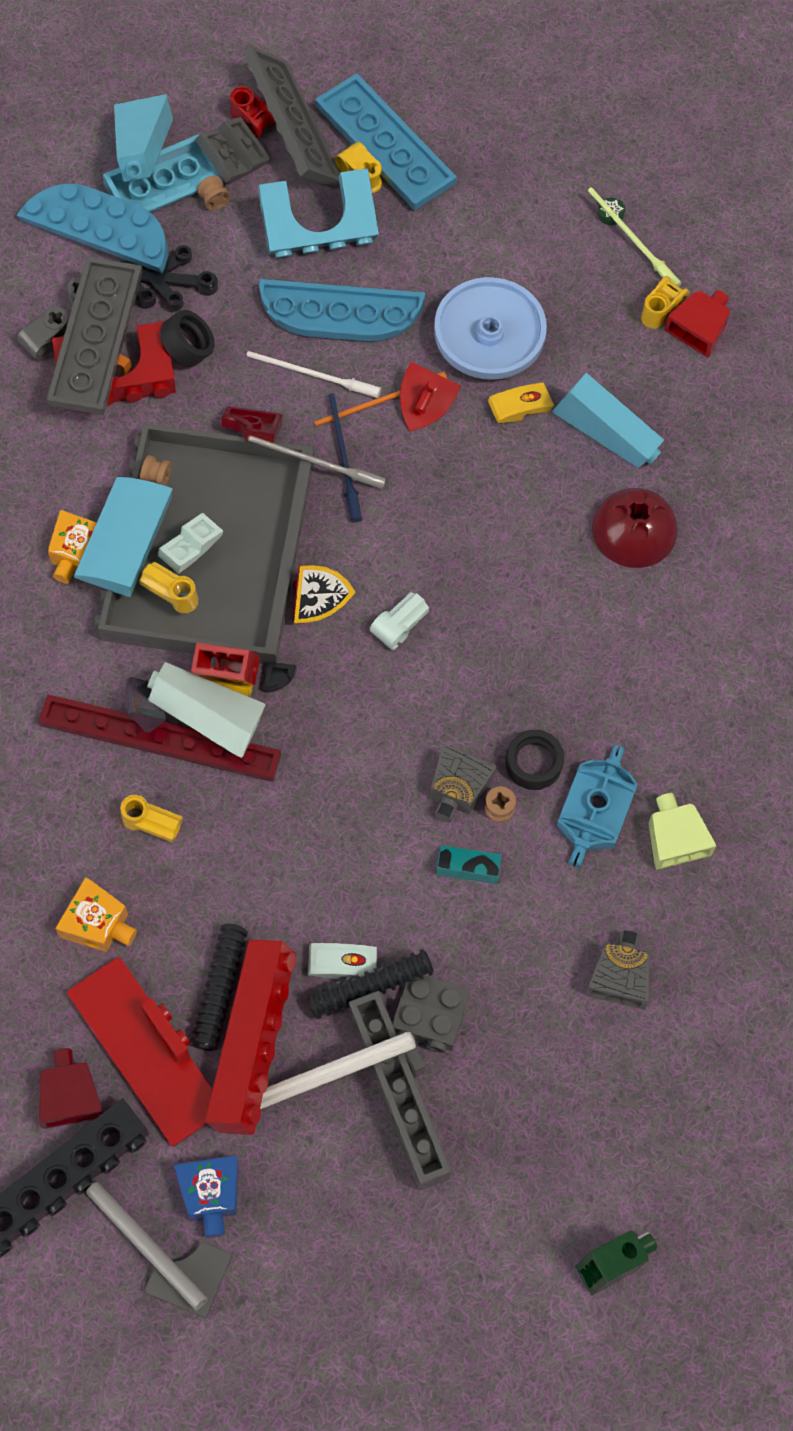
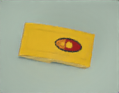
[488,383,554,423]

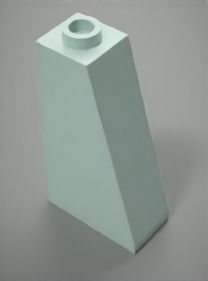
[147,662,266,758]

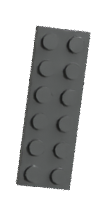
[244,46,340,188]
[46,257,143,415]

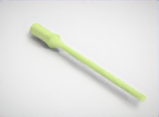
[588,187,682,287]

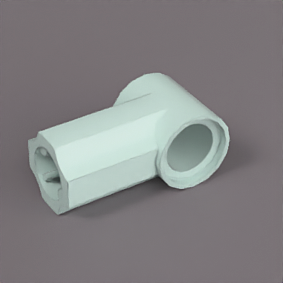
[370,592,429,650]

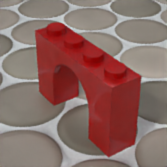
[52,321,176,411]

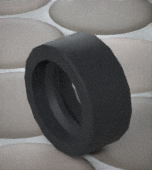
[160,310,215,367]
[506,730,564,790]

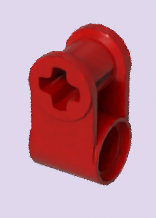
[230,86,276,139]

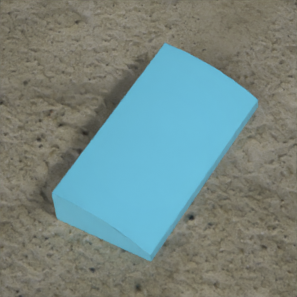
[103,134,224,213]
[74,477,173,597]

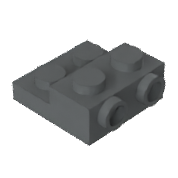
[392,975,470,1053]

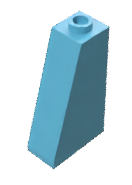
[114,94,173,182]
[552,373,664,468]

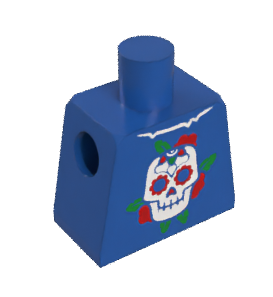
[174,1155,239,1238]

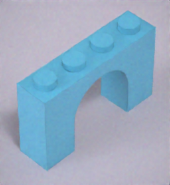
[258,168,379,259]

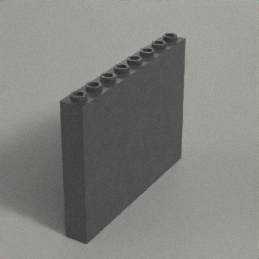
[95,423,315,665]

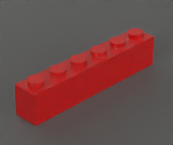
[205,940,296,1135]

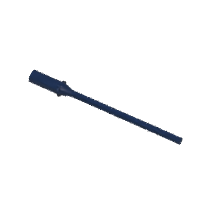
[329,393,362,523]

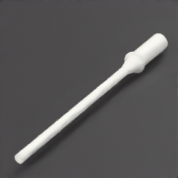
[247,351,381,398]

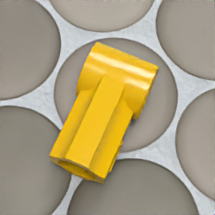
[139,562,199,613]
[120,795,183,843]

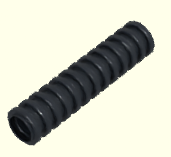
[189,923,248,1051]
[307,949,434,1020]

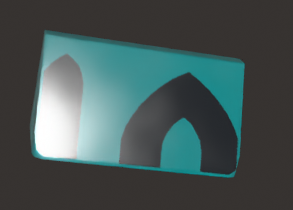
[436,845,502,884]

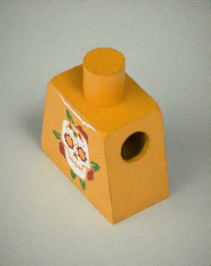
[48,510,97,584]
[55,877,137,952]

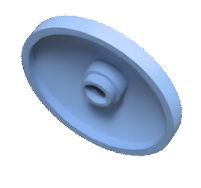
[434,277,547,379]

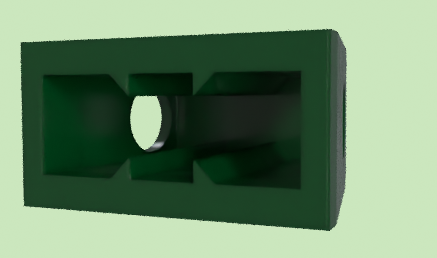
[575,1230,657,1296]

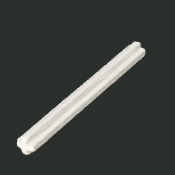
[260,1032,416,1109]

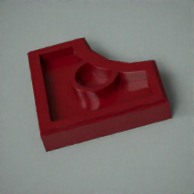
[221,406,283,443]

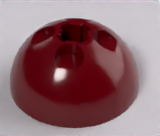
[592,488,678,568]

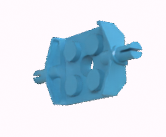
[557,745,638,868]

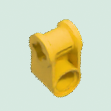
[335,141,382,193]
[641,276,690,329]

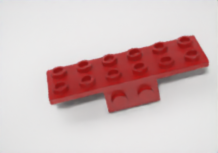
[67,957,213,1147]

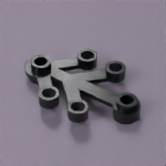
[119,245,218,311]

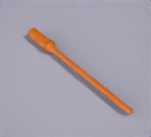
[314,371,447,427]

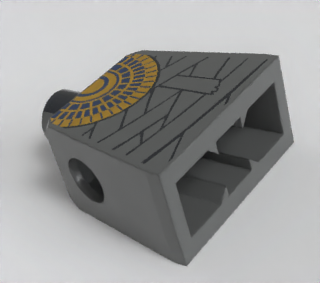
[430,744,497,822]
[585,930,650,1010]

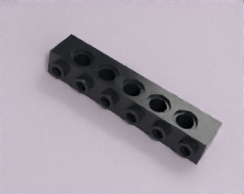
[0,1098,149,1258]

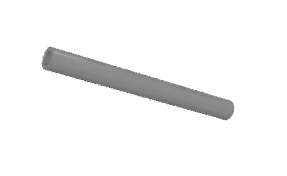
[86,1182,208,1311]

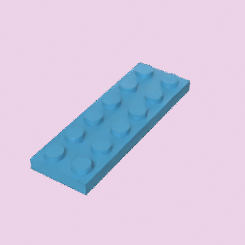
[315,73,457,211]

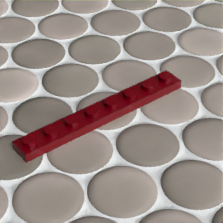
[39,694,282,782]

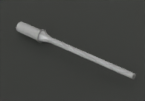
[248,435,385,489]

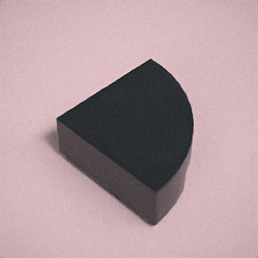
[263,662,297,693]

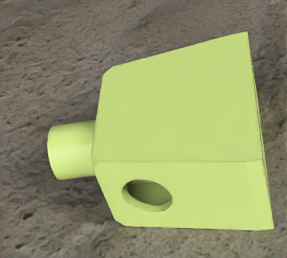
[649,793,716,870]

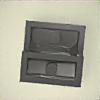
[195,117,271,183]

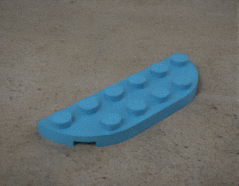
[17,184,168,273]
[259,279,425,341]

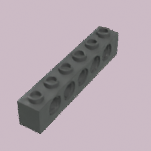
[349,991,451,1191]

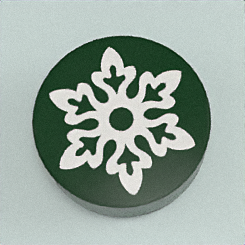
[597,197,625,225]

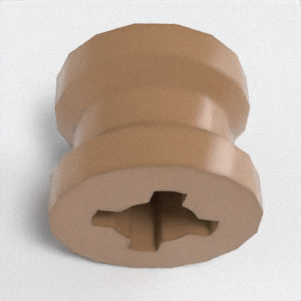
[197,176,231,211]
[140,455,172,486]
[484,786,516,823]

